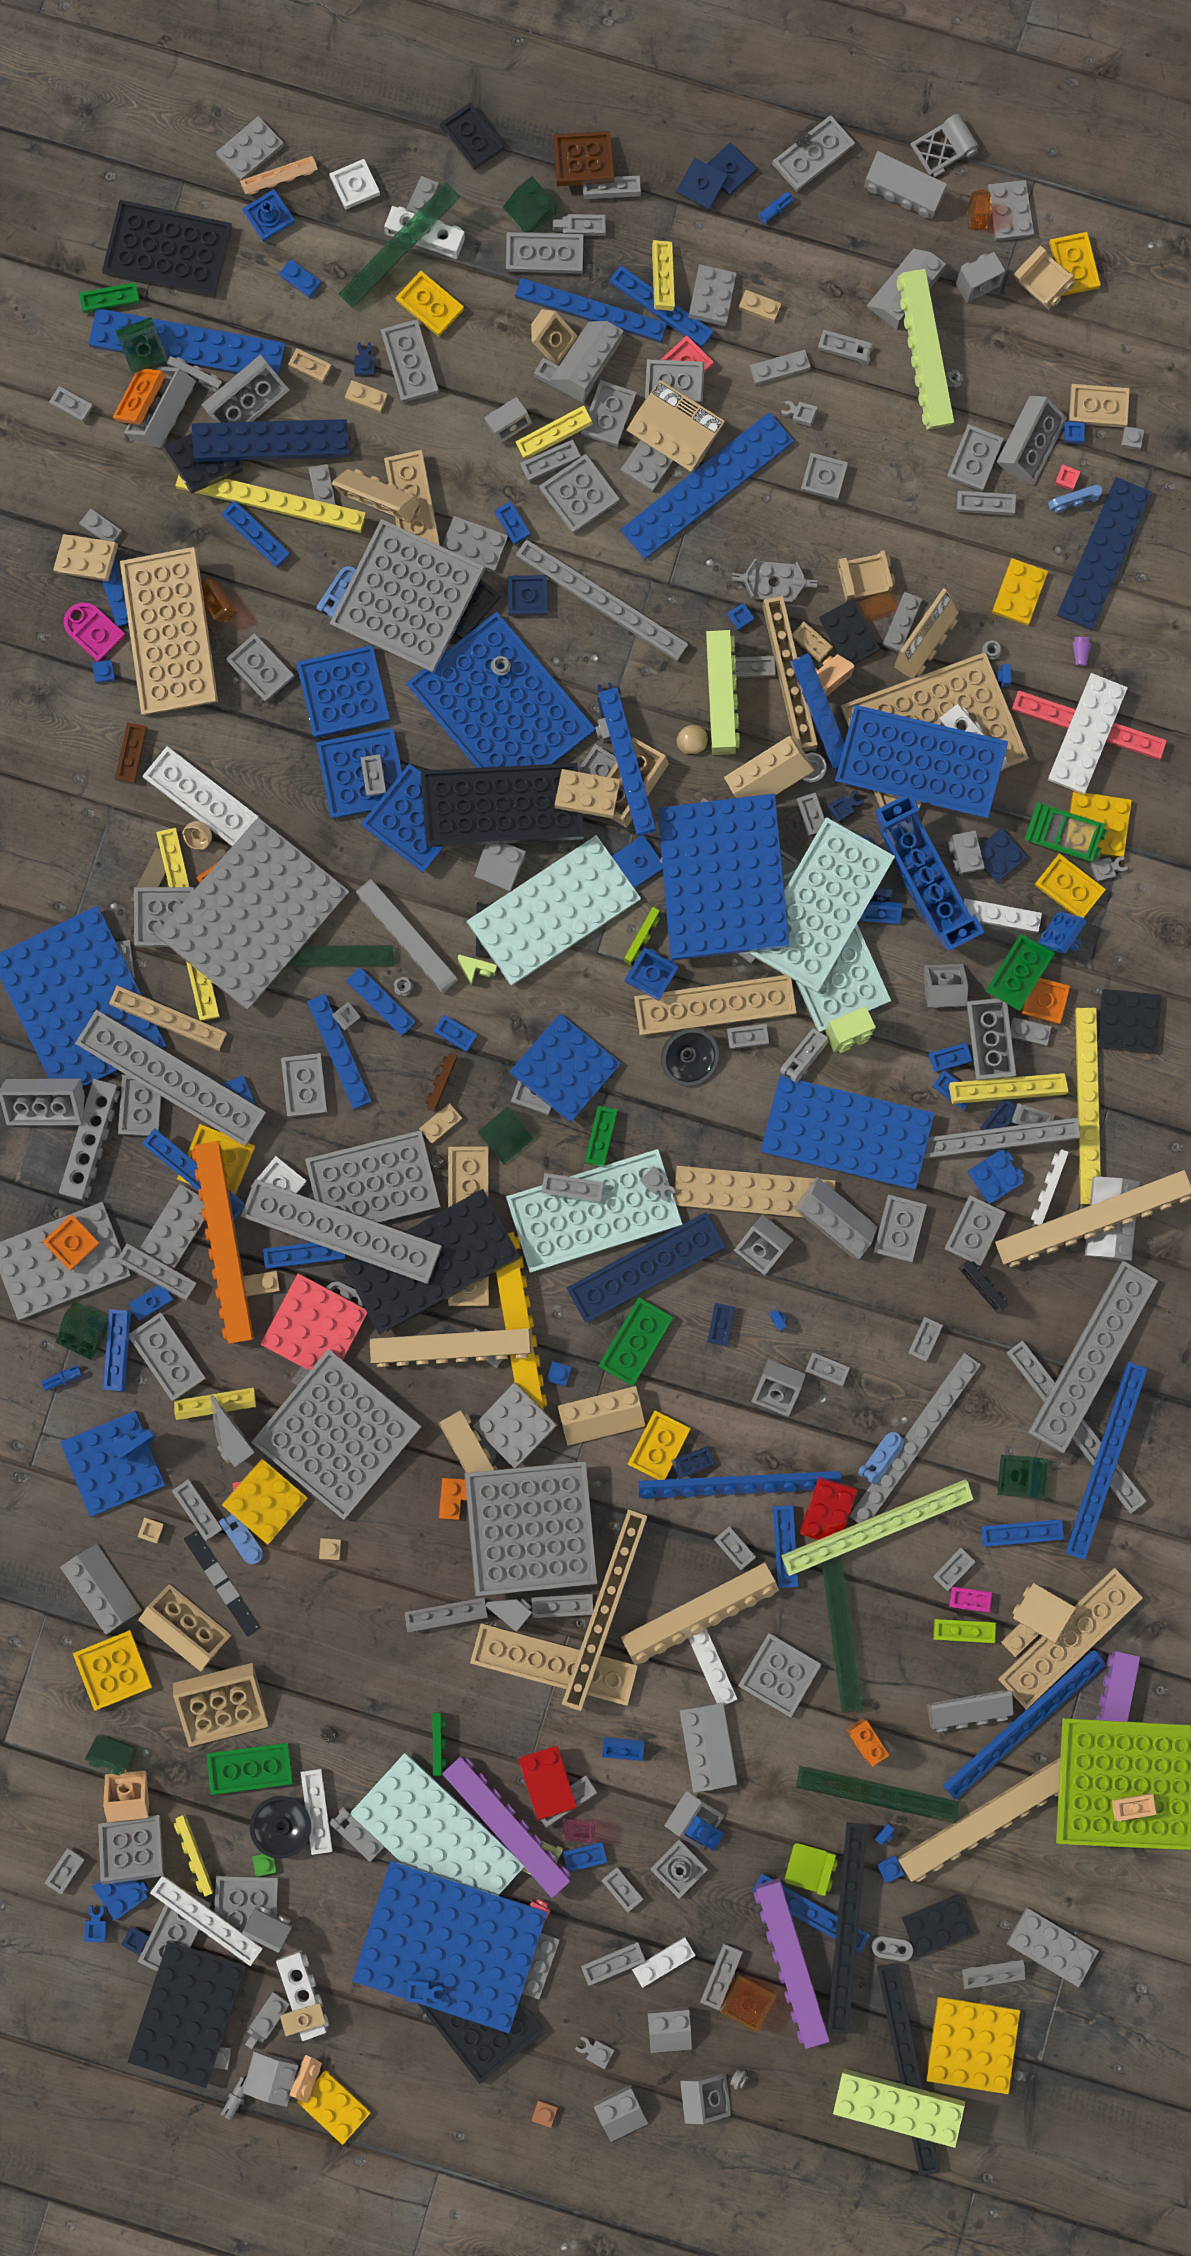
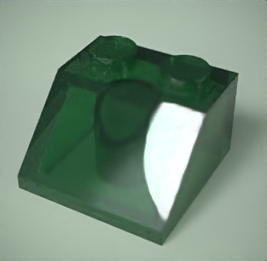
[503,176,557,233]
[115,317,168,373]
[477,1106,534,1165]
[997,1455,1048,1500]

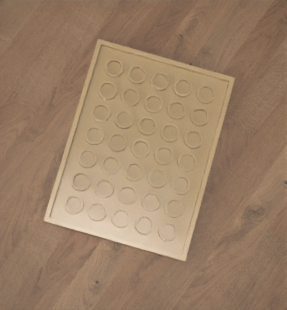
[840,652,1029,807]

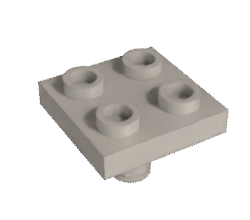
[650,1839,708,1899]

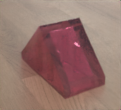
[563,1819,595,1843]

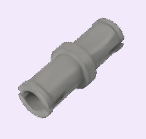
[220,2076,246,2120]

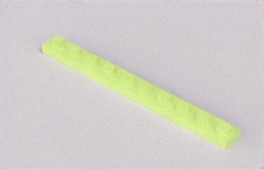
[781,1480,973,1576]

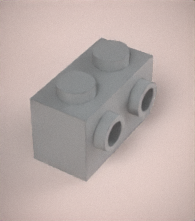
[484,397,532,444]

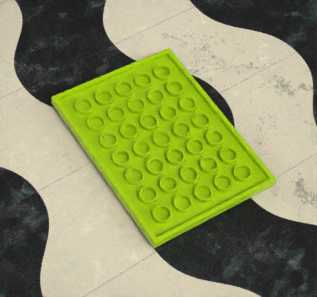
[1056,1718,1191,1850]

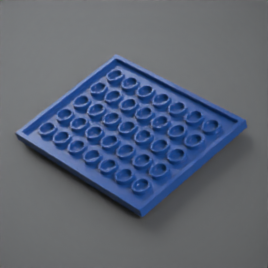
[406,612,596,768]
[658,793,790,961]
[0,905,167,1088]
[352,1860,547,2033]

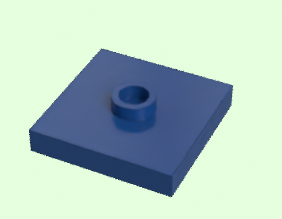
[612,835,663,889]

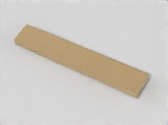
[109,986,227,1052]

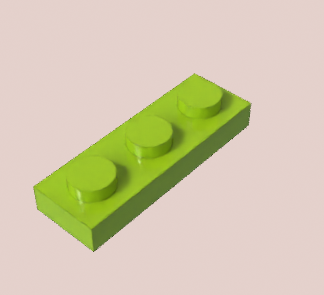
[624,907,661,965]
[933,1619,996,1643]

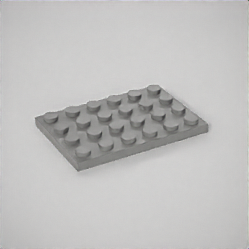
[305,1130,440,1223]
[0,1202,131,1321]

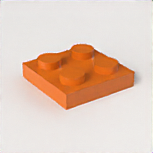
[1021,978,1070,1025]
[42,1214,100,1271]

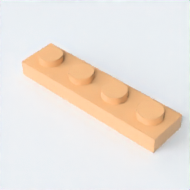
[240,156,318,194]

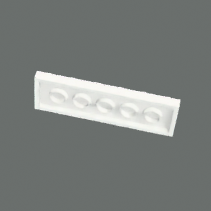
[1048,673,1128,795]
[142,746,258,846]

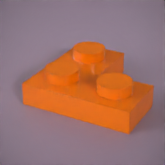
[439,1478,467,1520]

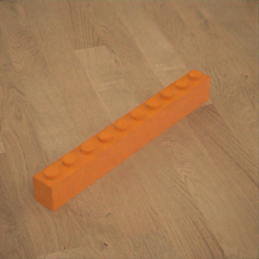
[192,1141,254,1344]

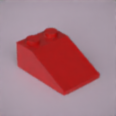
[518,1746,577,1820]

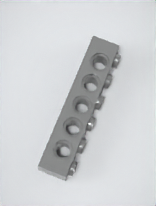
[59,1079,121,1202]

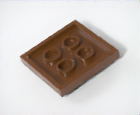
[553,131,614,186]

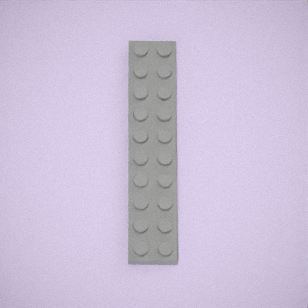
[75,1010,266,1147]
[241,1179,442,1284]
[1028,1261,1158,1454]

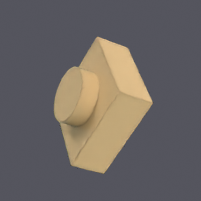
[138,1518,164,1543]
[319,1538,341,1560]

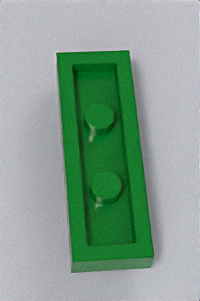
[79,282,140,314]
[585,1106,618,1168]
[432,1712,446,1776]

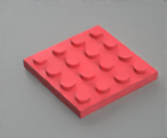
[260,1273,368,1371]

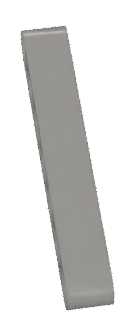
[355,879,458,993]

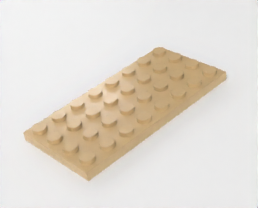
[120,547,218,715]

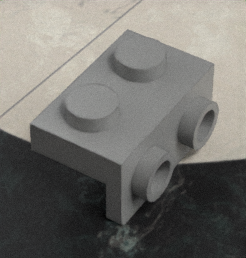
[948,830,984,877]

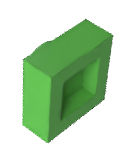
[252,1854,277,1877]

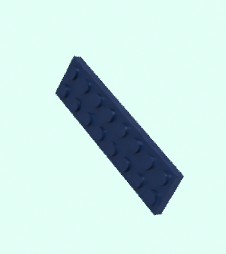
[192,419,350,462]
[1056,477,1151,631]
[566,1212,726,1323]

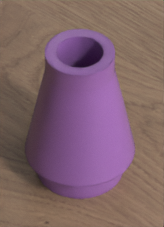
[1072,637,1092,666]

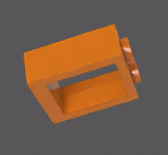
[845,1718,889,1767]

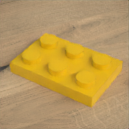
[1049,232,1101,296]
[395,271,464,337]
[992,558,1048,626]
[1035,854,1106,918]
[627,1411,691,1480]
[297,2069,371,2145]

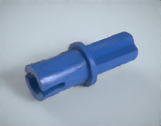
[758,192,794,224]
[41,1365,82,1391]

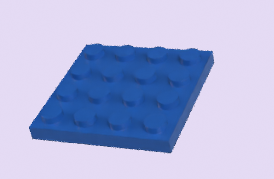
[296,645,390,738]
[316,728,402,819]
[361,764,444,873]
[510,1014,621,1123]
[60,1411,166,1517]

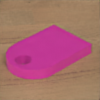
[64,603,126,662]

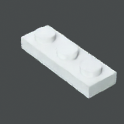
[632,1937,695,1988]

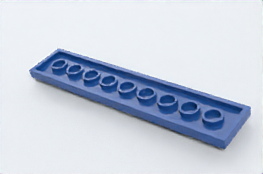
[89,309,285,376]
[620,412,794,560]

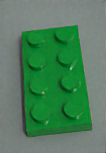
[986,934,1055,1011]
[598,1298,673,1387]
[206,1742,293,1795]

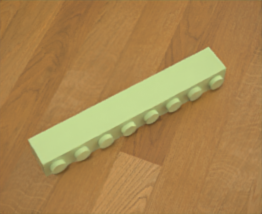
[897,269,954,430]

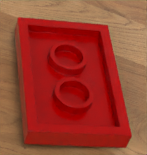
[800,1476,858,1540]

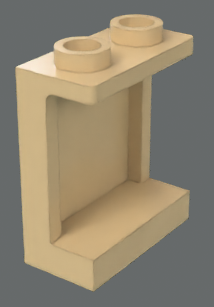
[1013,246,1075,310]
[837,550,895,602]
[1013,1583,1078,1646]

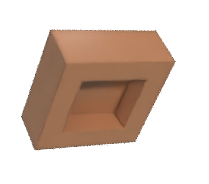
[531,2100,558,2128]

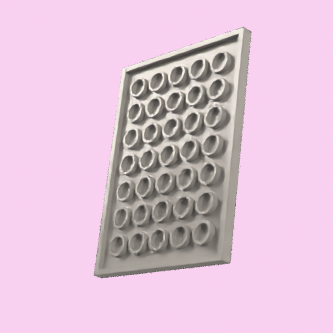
[155,817,349,1011]

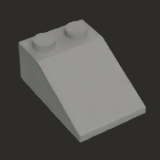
[210,1395,254,1467]

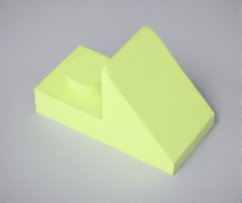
[458,955,497,985]

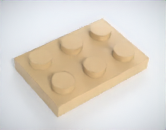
[1069,384,1129,428]
[53,534,118,581]
[555,769,620,818]

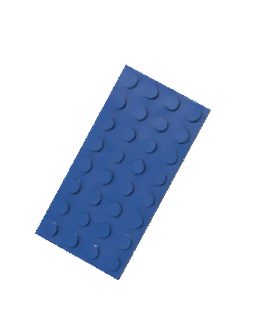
[835,705,1008,819]
[761,1076,934,1190]

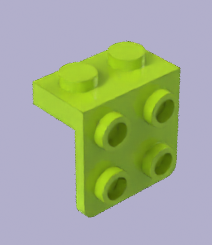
[785,1843,838,1896]

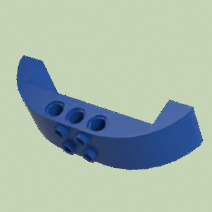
[875,792,985,951]

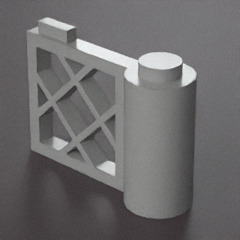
[910,114,979,177]

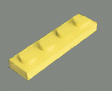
[652,240,675,311]
[516,406,593,460]
[174,1388,256,1420]
[174,1814,214,1896]

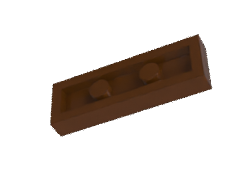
[115,722,147,784]
[425,1052,457,1112]

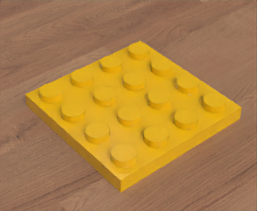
[926,1996,1020,2094]

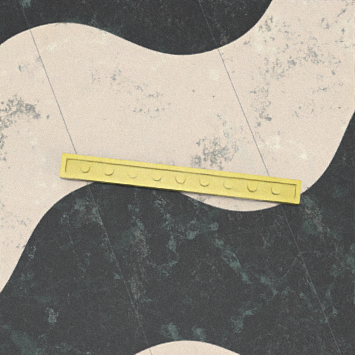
[175,475,366,533]
[156,828,220,1022]
[1075,1008,1101,1205]

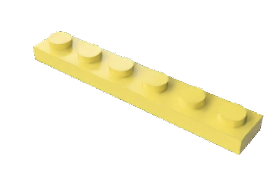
[949,1073,1068,1104]

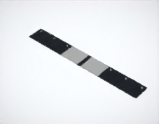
[184,1531,260,1637]

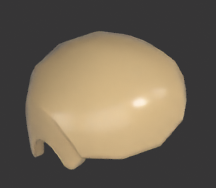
[676,725,708,754]
[182,821,212,850]

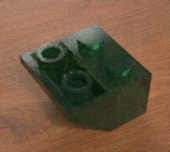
[55,1301,109,1360]
[85,1734,138,1776]

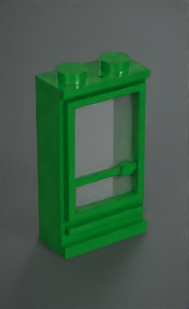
[1025,802,1108,863]

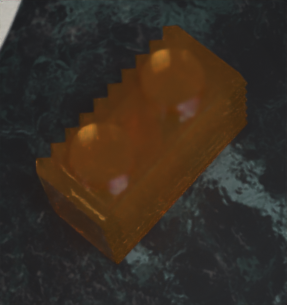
[967,190,991,230]
[201,578,237,623]

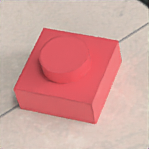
[1055,465,1080,491]
[529,1899,550,1919]

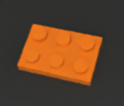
[112,368,166,425]

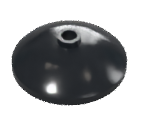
[661,1028,719,1086]
[250,1796,312,1859]

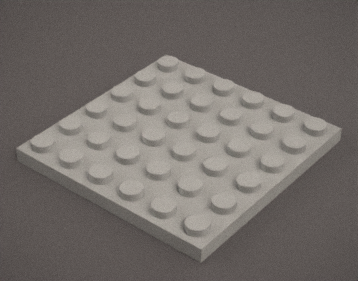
[330,519,486,673]
[251,1349,422,1520]
[464,1462,597,1596]

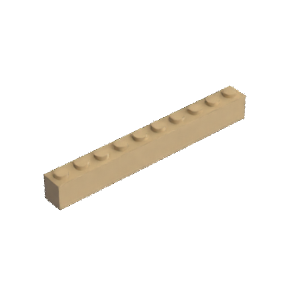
[995,1170,1191,1268]
[561,1510,647,1712]
[897,1758,1060,1882]

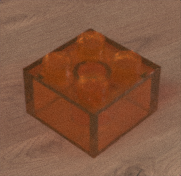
[719,1973,776,2033]

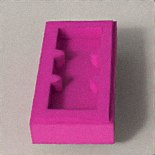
[949,1587,992,1613]

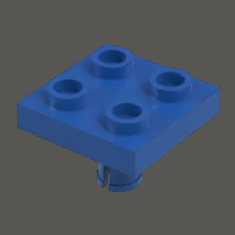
[242,189,295,242]
[1037,911,1087,954]

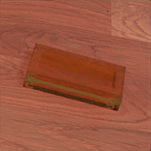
[856,591,896,621]

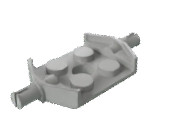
[732,559,817,602]

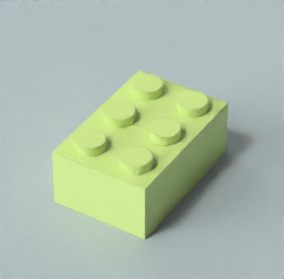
[824,1006,876,1054]

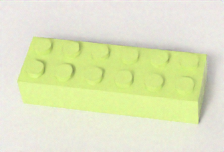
[706,630,740,755]
[833,2068,965,2148]

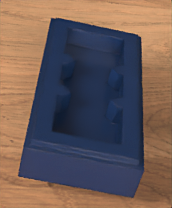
[671,1446,716,1479]

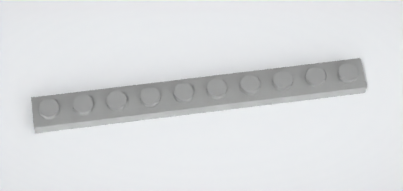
[516,539,688,661]
[1006,1340,1147,1514]
[849,1353,981,1523]

